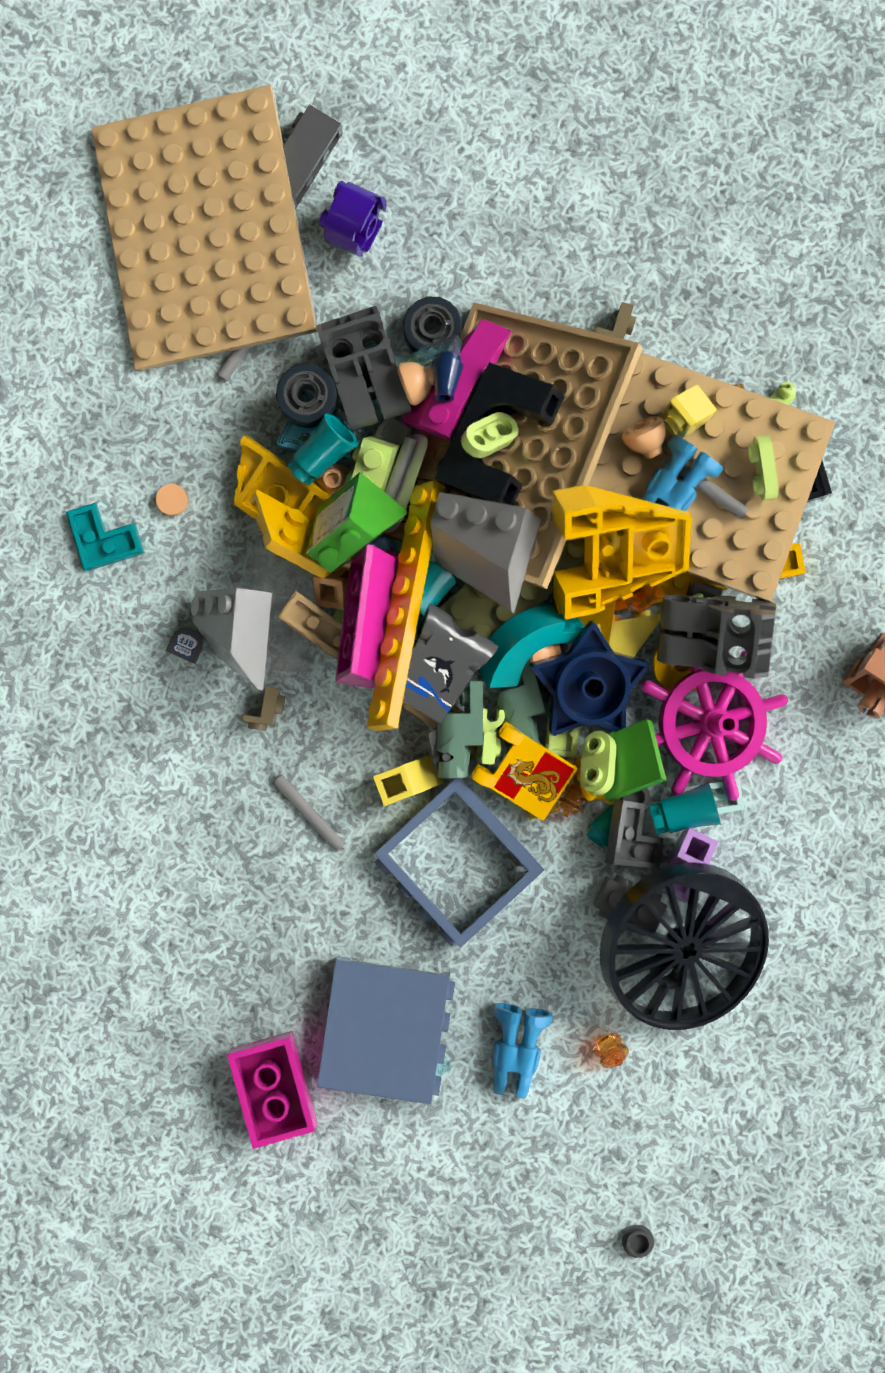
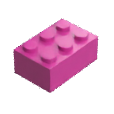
[227,1031,318,1149]

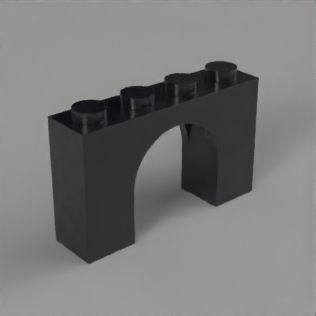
[434,362,565,505]

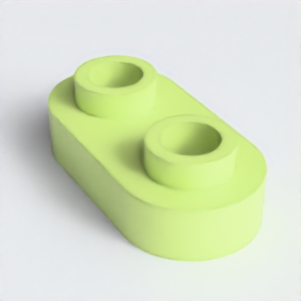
[461,412,518,458]
[748,435,778,501]
[580,731,616,796]

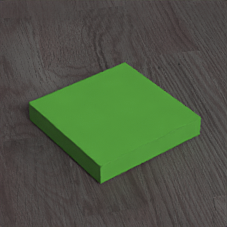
[594,719,666,802]

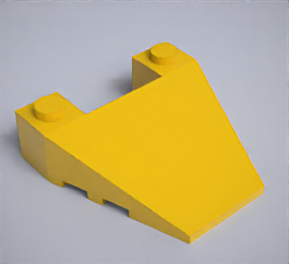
[553,485,692,620]

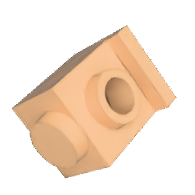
[313,564,350,610]

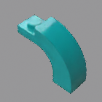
[477,604,585,688]

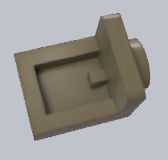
[593,302,636,339]
[241,686,285,731]

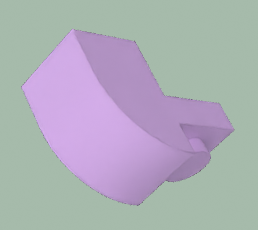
[659,828,719,903]

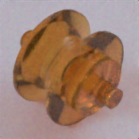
[558,782,589,817]
[593,1033,629,1068]

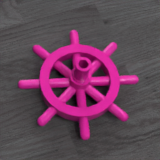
[641,650,788,801]

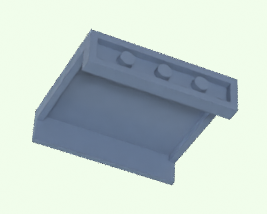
[317,956,455,1104]

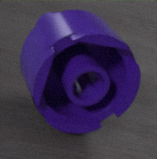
[319,181,387,257]

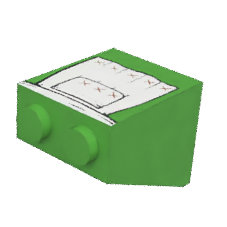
[306,472,407,573]

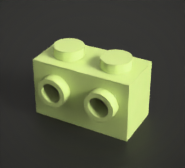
[344,436,400,491]

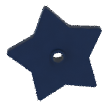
[530,621,650,736]

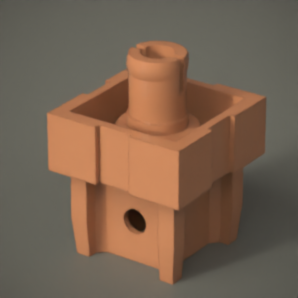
[842,632,885,719]

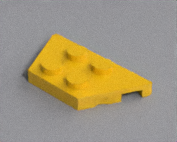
[234,435,331,521]
[250,490,352,579]

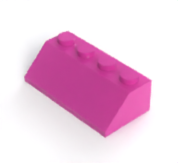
[335,544,397,689]

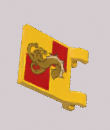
[471,721,578,821]

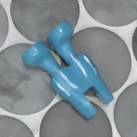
[641,435,723,511]
[492,1003,553,1099]

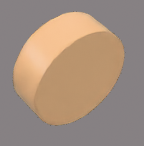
[156,484,188,516]

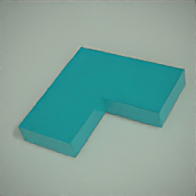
[66,502,145,572]

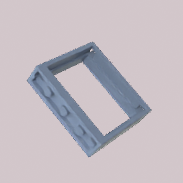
[374,778,545,948]

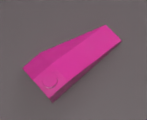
[401,319,511,443]

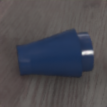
[432,351,464,403]

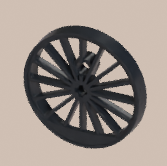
[600,863,769,1030]

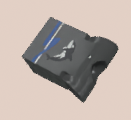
[403,603,498,724]

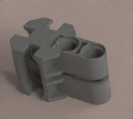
[316,306,412,431]
[657,595,776,679]

